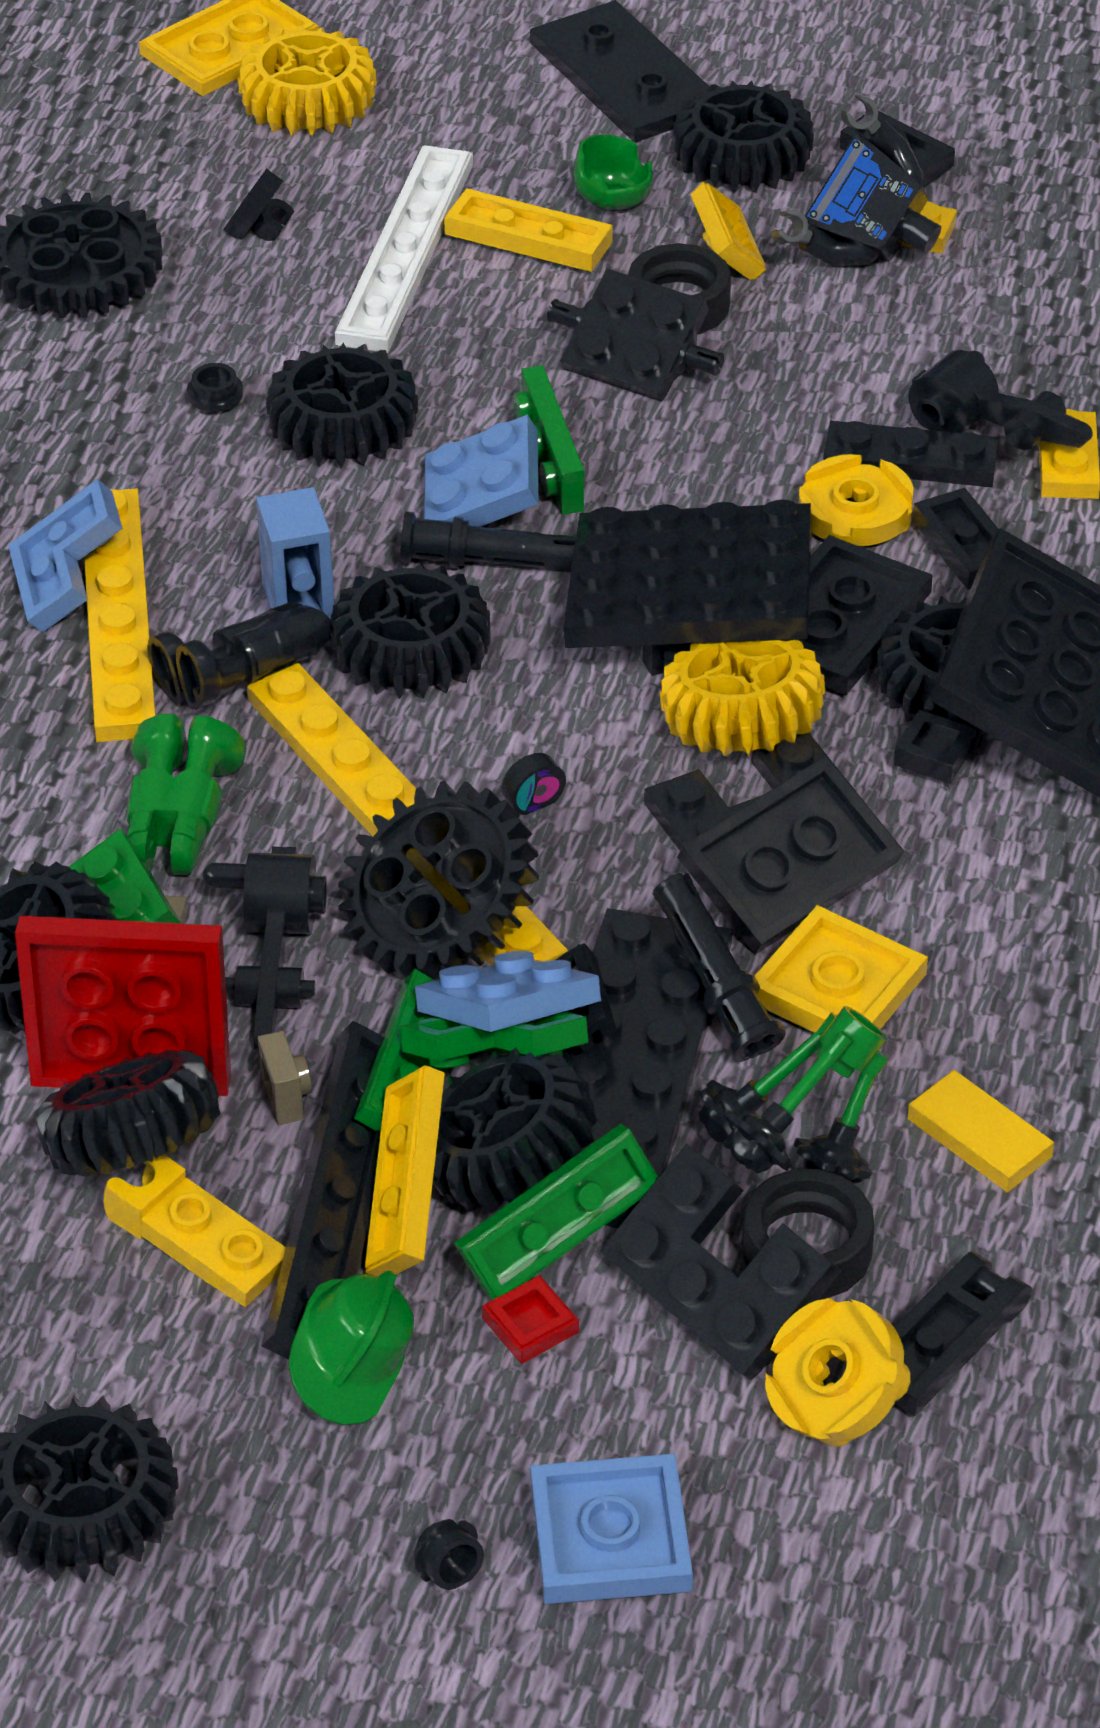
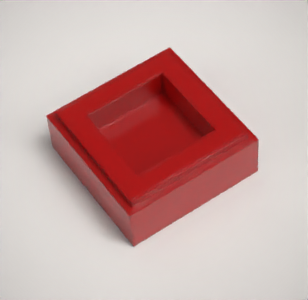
[482,1275,579,1364]

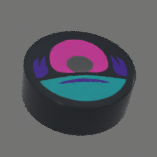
[502,753,566,815]

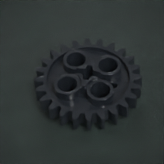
[0,193,163,318]
[338,781,539,980]

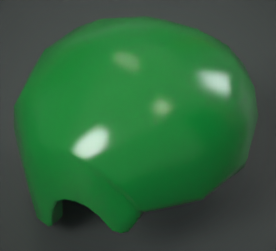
[573,134,653,211]

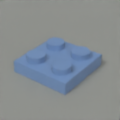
[424,414,539,527]
[415,951,601,1032]
[530,1454,693,1604]

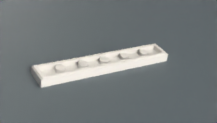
[335,145,473,353]

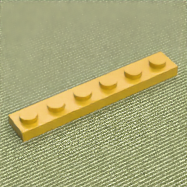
[84,488,156,742]

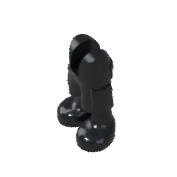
[147,602,332,710]

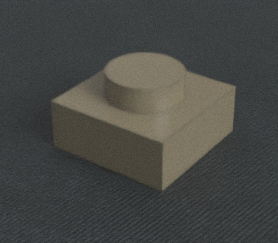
[258,1031,312,1126]

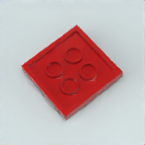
[15,916,231,1096]

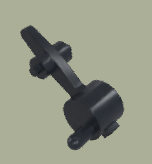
[908,350,1093,450]
[203,846,327,1049]

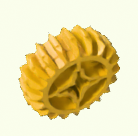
[238,27,377,136]
[659,640,825,756]

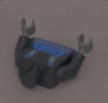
[771,95,942,267]

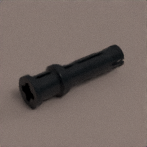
[400,511,579,573]
[652,873,786,1062]

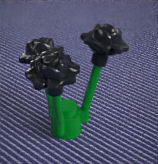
[699,1006,889,1181]

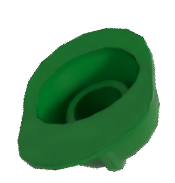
[288,1270,414,1425]

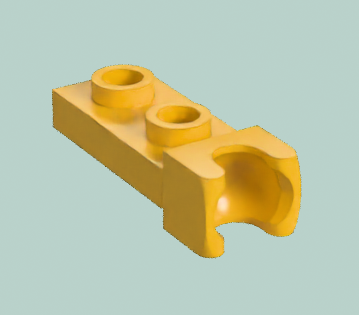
[103,1154,286,1308]

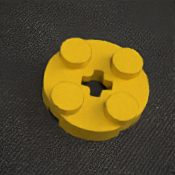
[798,454,914,546]
[765,1298,910,1447]

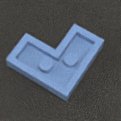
[8,479,123,632]

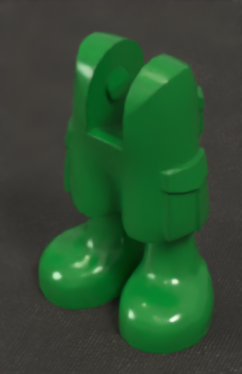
[126,714,247,876]

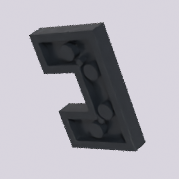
[644,733,868,851]
[600,1143,841,1380]

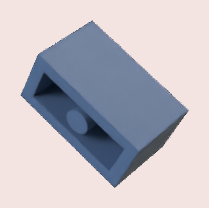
[256,487,334,619]

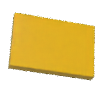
[139,0,319,96]

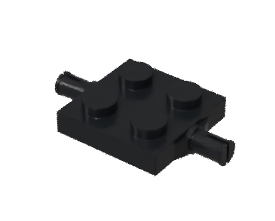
[547,269,724,402]

